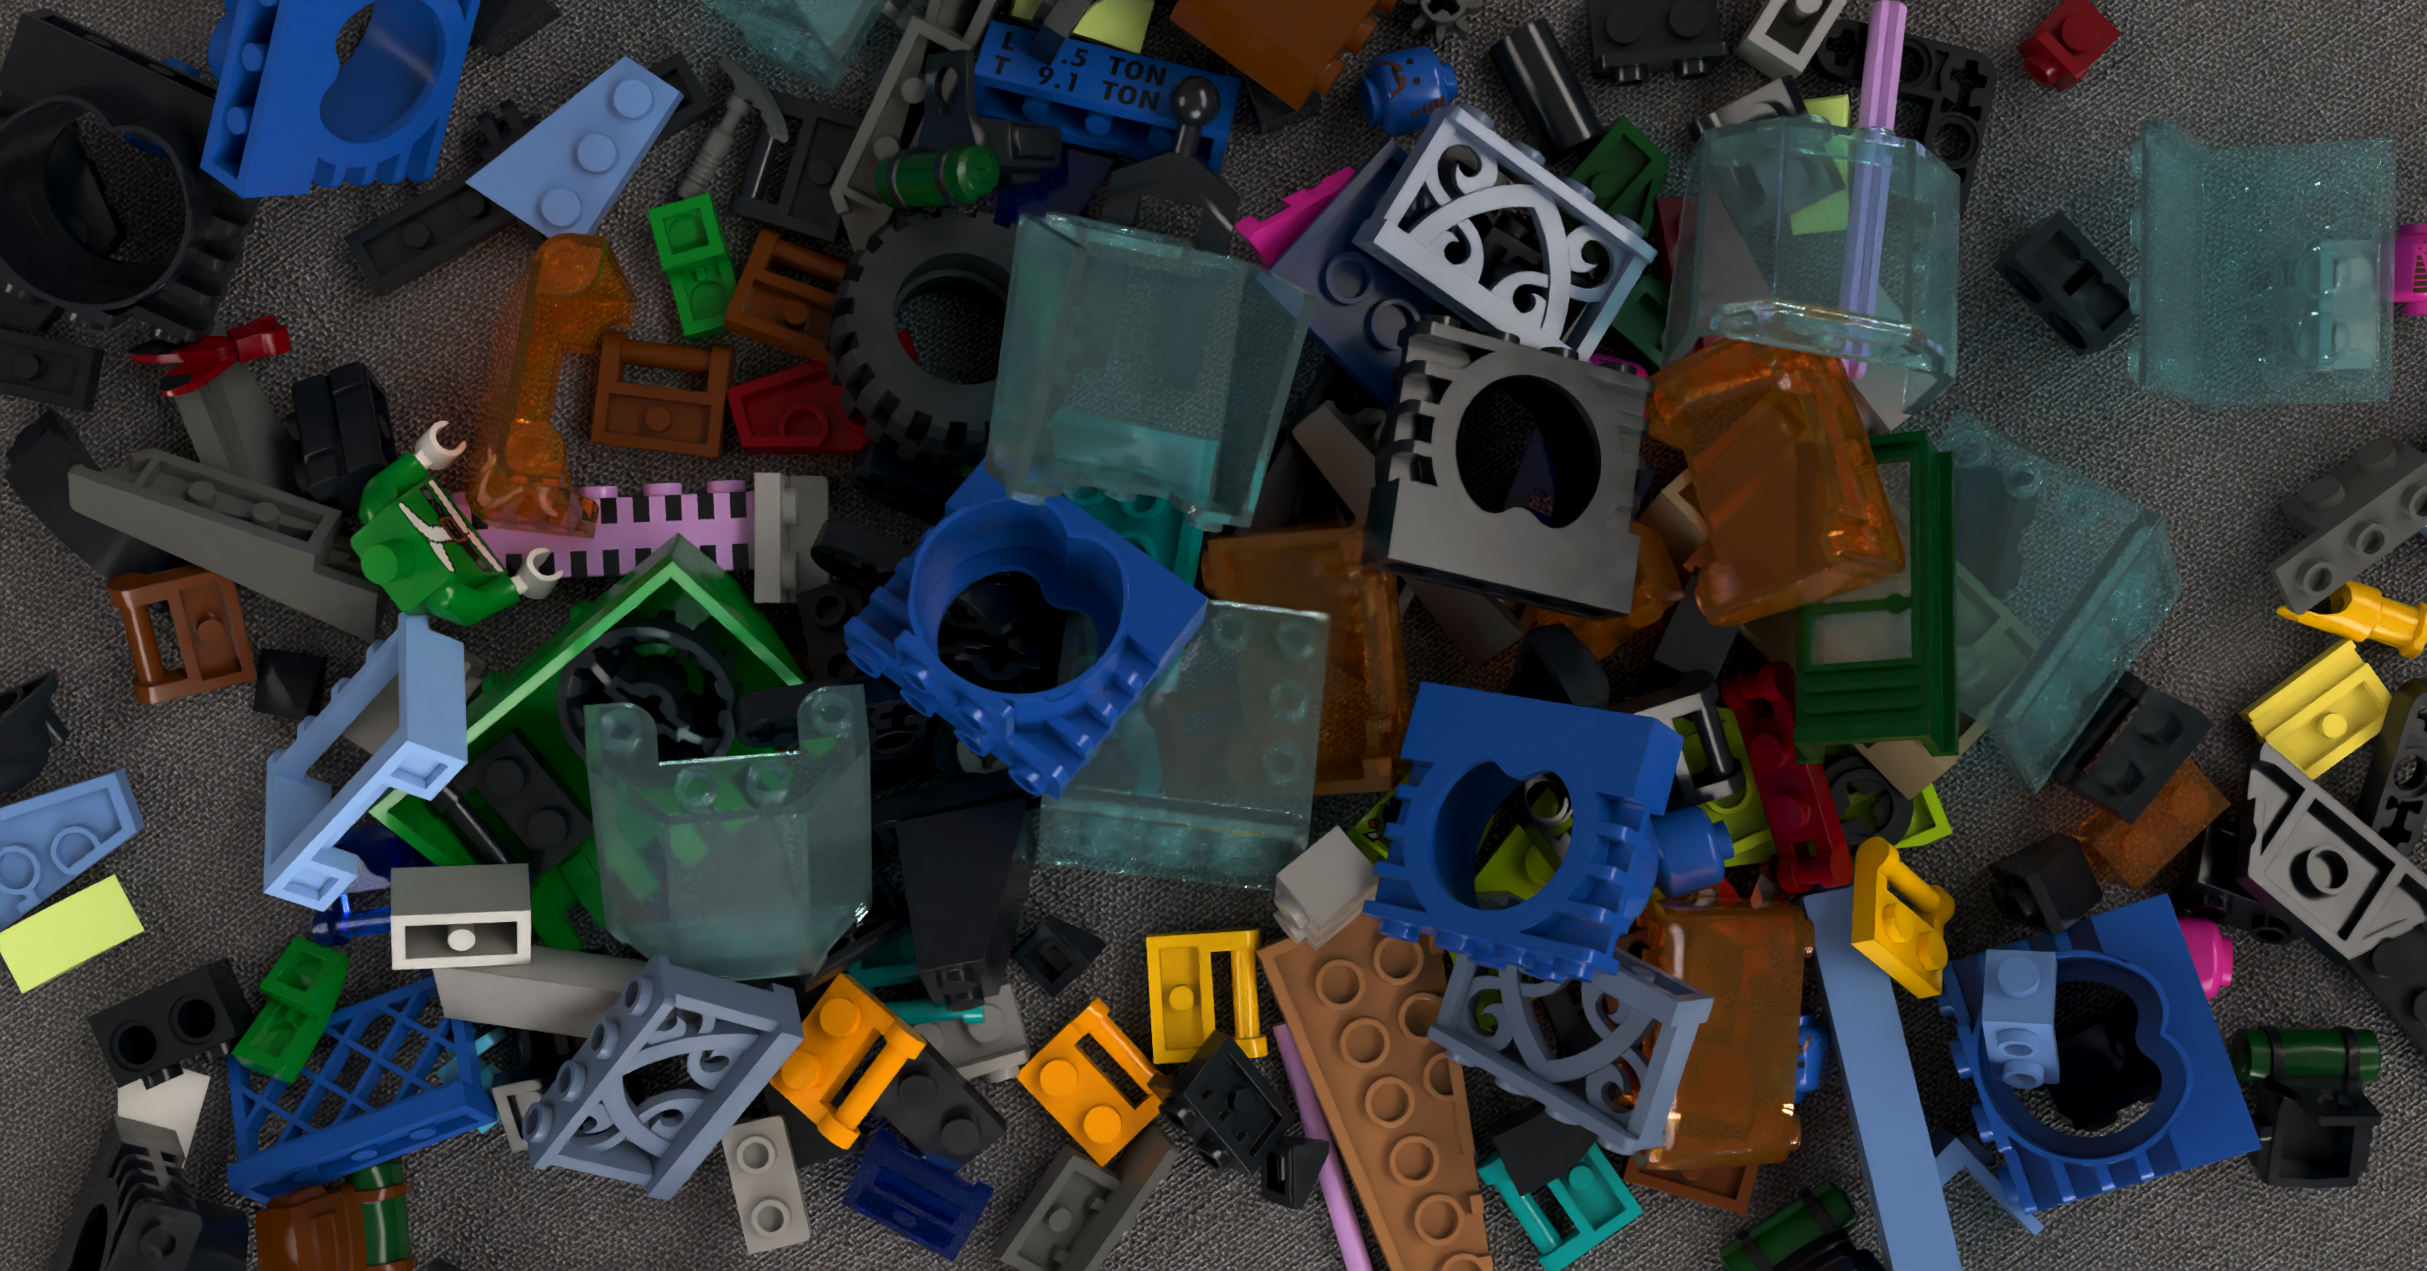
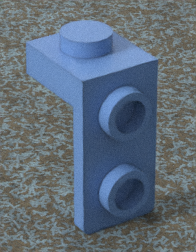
[1982,949,2060,1089]
[1929,1125,2044,1236]

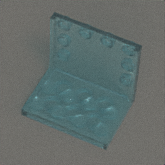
[2128,118,2396,408]
[1825,411,2183,795]
[1039,599,1331,892]

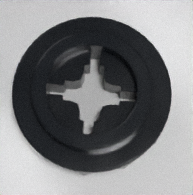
[1825,754,1914,857]

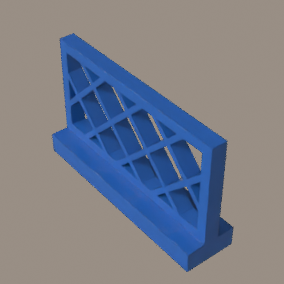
[226,975,498,1205]

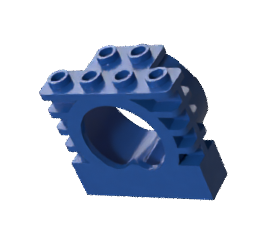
[200,0,481,198]
[843,446,1208,800]
[1361,681,1685,984]
[1936,893,2262,1215]

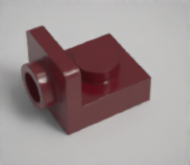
[2015,0,2121,93]

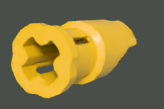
[2276,580,2427,659]

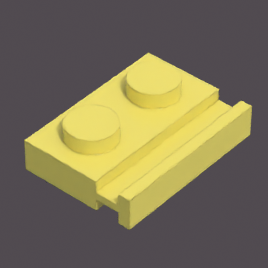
[2239,639,2392,780]

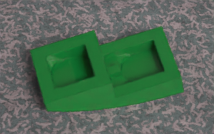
[647,193,739,342]
[231,936,350,1085]

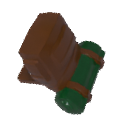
[256,1158,417,1271]

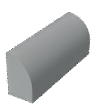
[432,945,714,1038]

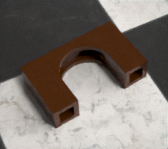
[1169,0,1400,112]

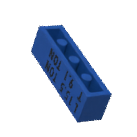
[974,20,1242,176]

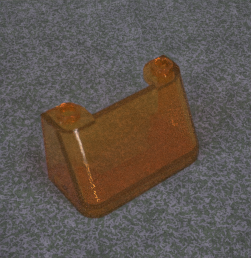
[465,233,637,539]
[1644,314,1906,628]
[1201,517,1413,801]
[1629,894,1815,1170]

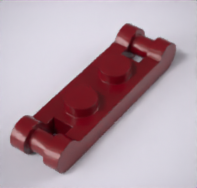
[1720,661,1853,894]

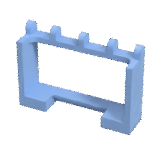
[263,611,468,912]

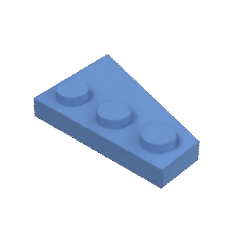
[465,56,684,257]
[0,768,145,932]

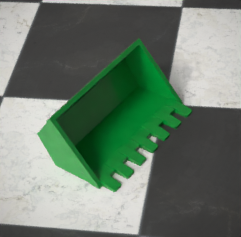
[368,532,838,952]

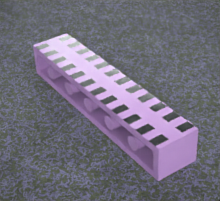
[450,480,754,579]

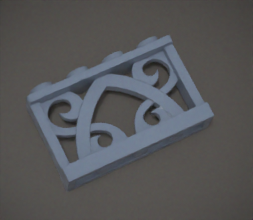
[1351,103,1658,364]
[1427,890,1715,1155]
[522,953,805,1201]

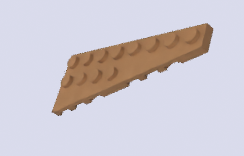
[1255,897,1494,1271]

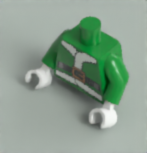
[350,421,564,626]

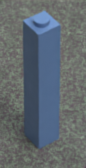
[1797,883,1963,1271]

